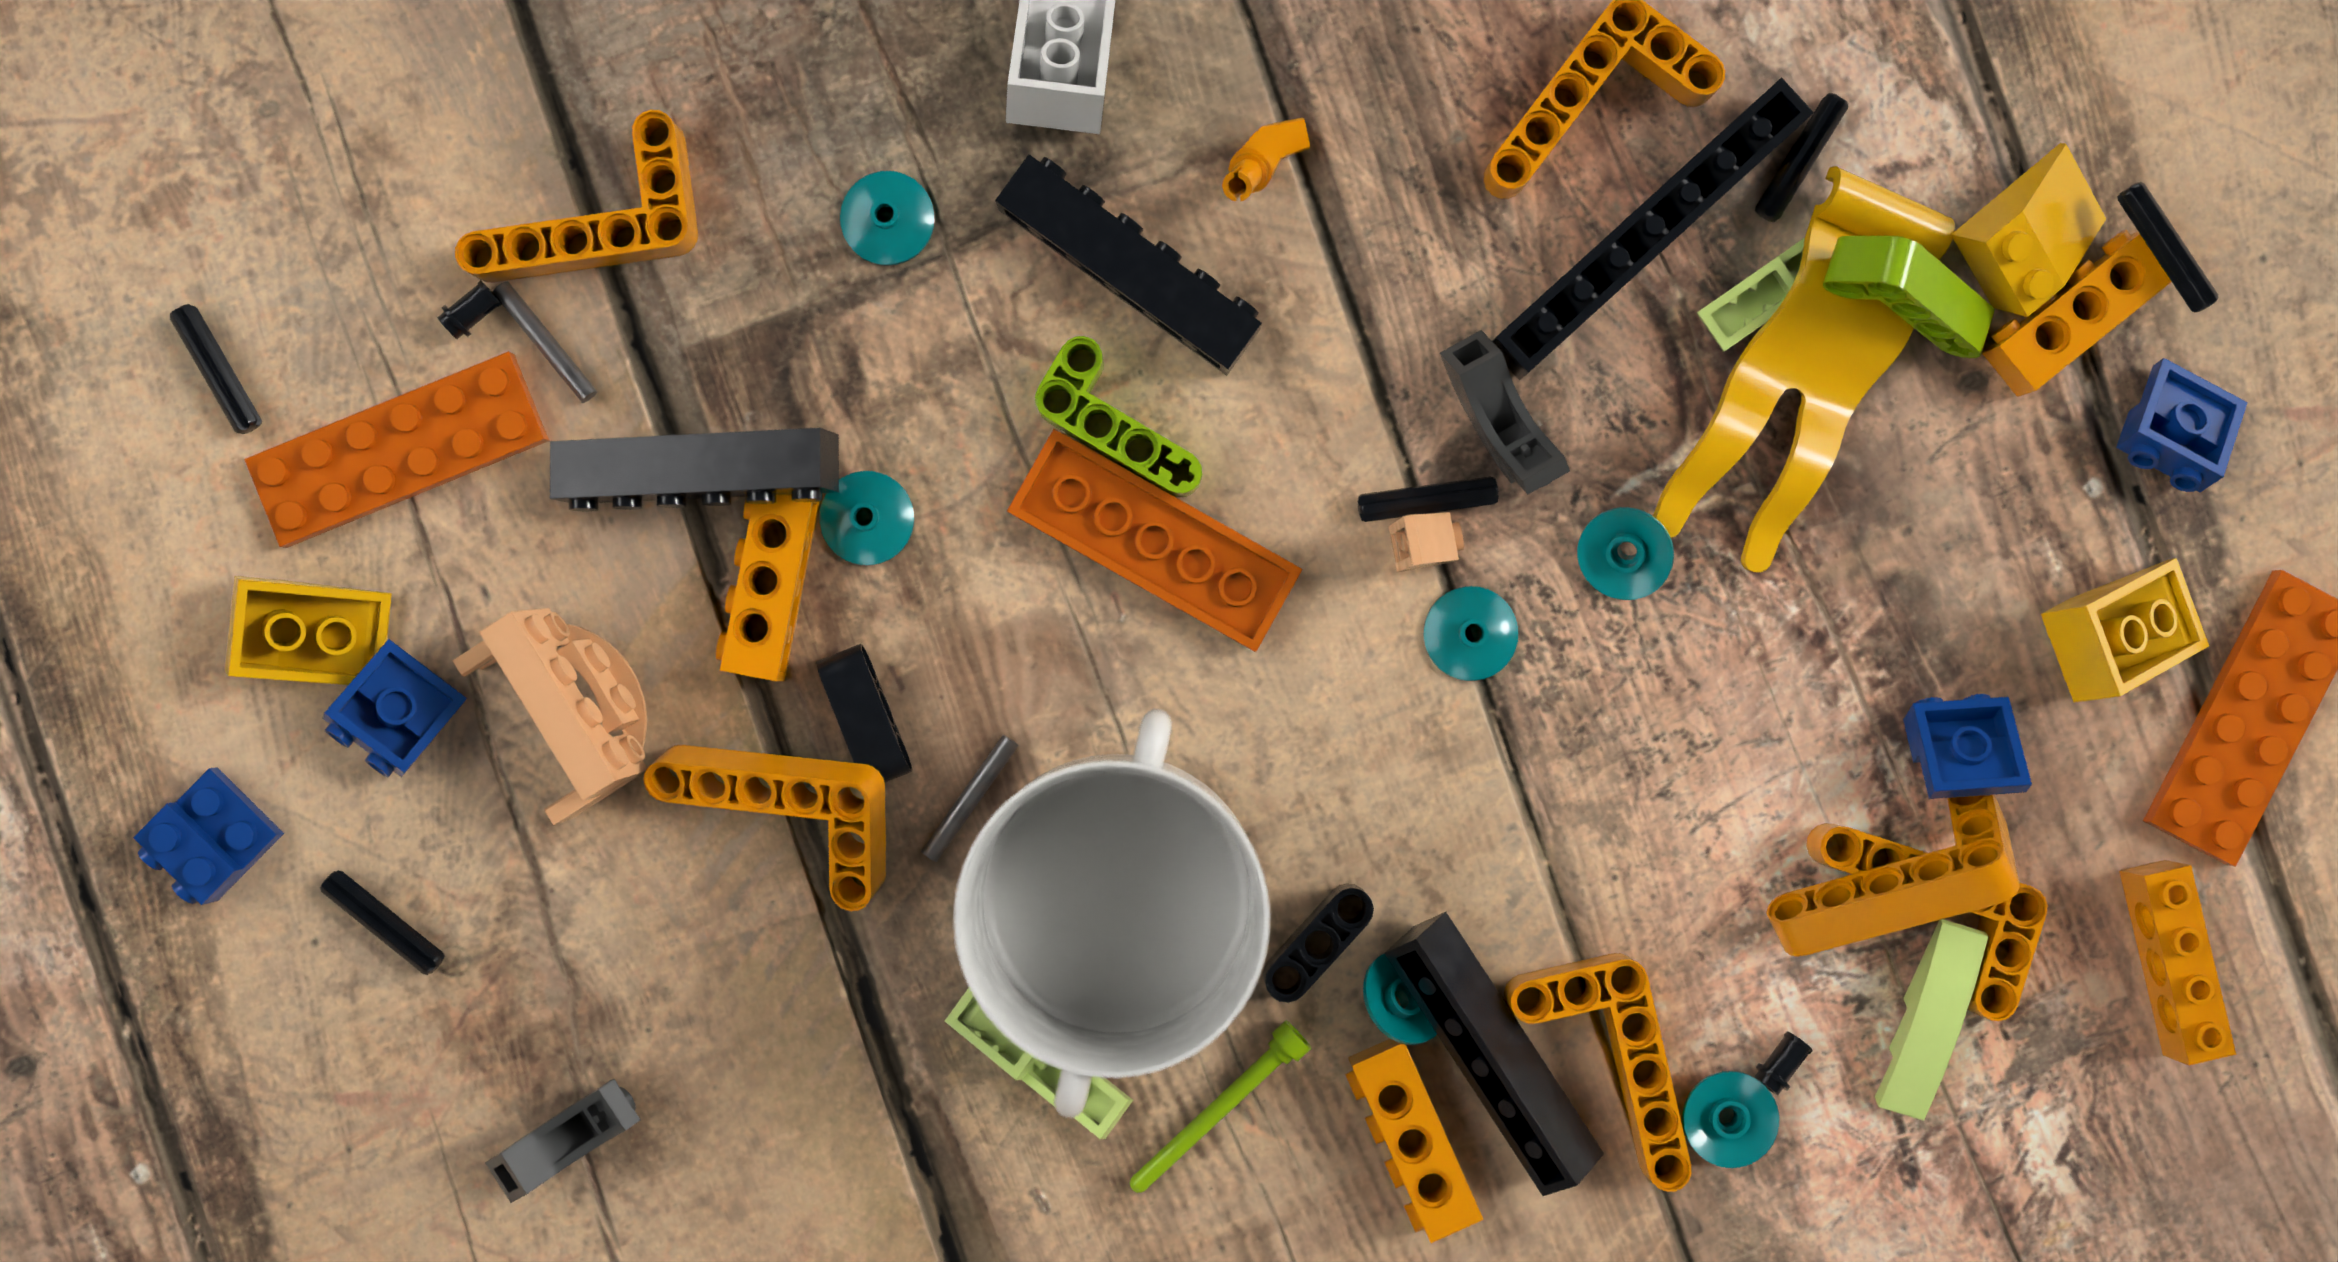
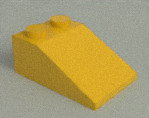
[1951,143,2106,317]
[2041,558,2209,703]
[225,576,392,685]

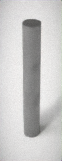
[493,281,597,403]
[921,735,1019,862]

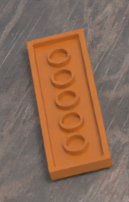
[244,351,549,548]
[1007,429,1303,652]
[2143,570,2338,867]

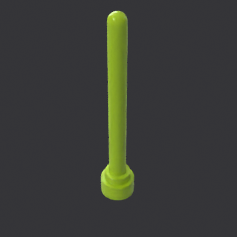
[1130,1020,1312,1193]

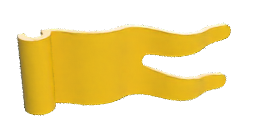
[1653,166,1955,573]

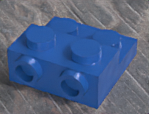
[2116,358,2248,492]
[322,639,467,778]
[1903,694,2032,799]
[133,767,284,905]

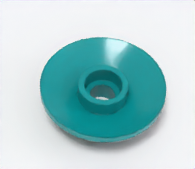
[840,171,935,266]
[819,471,915,565]
[1577,507,1674,600]
[1423,586,1519,681]
[1363,954,1437,1045]
[1682,1071,1780,1168]

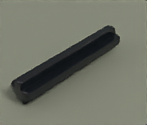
[1755,93,1848,222]
[2117,182,2219,313]
[170,304,262,434]
[1357,476,1499,522]
[320,870,445,975]

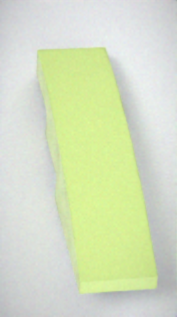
[1696,238,1805,352]
[1875,919,1988,1121]
[945,988,1133,1139]

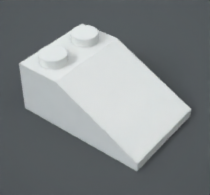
[1006,0,1115,134]

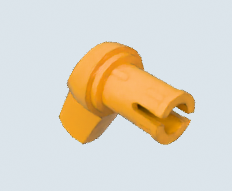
[1222,117,1310,201]

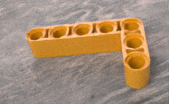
[1483,0,1725,199]
[455,109,698,282]
[643,745,886,911]
[1766,795,2020,957]
[1806,823,2048,1021]
[1504,953,1692,1192]

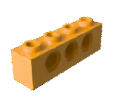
[1982,230,2172,397]
[716,495,820,682]
[2119,860,2236,1066]
[1345,1039,1484,1243]

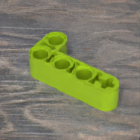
[1823,236,1995,358]
[1035,336,1202,497]

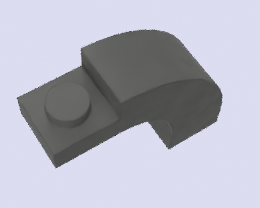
[1440,330,1570,495]
[485,1079,640,1203]

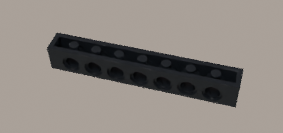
[1492,77,1814,380]

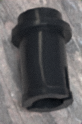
[437,280,502,339]
[1754,1031,1813,1096]

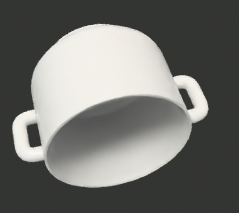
[954,709,1270,1118]

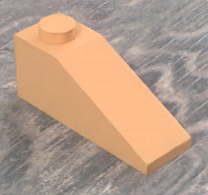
[1388,512,1464,573]

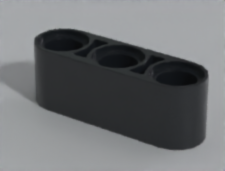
[816,644,913,783]
[1263,883,1374,1003]

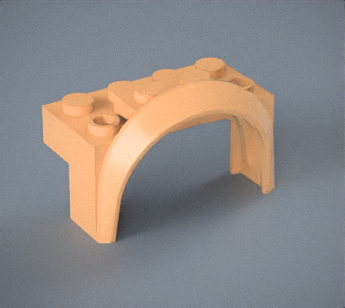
[452,608,647,825]

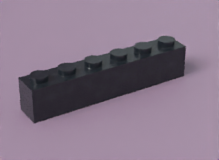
[995,154,1262,376]
[550,428,839,512]
[1384,912,1604,1196]

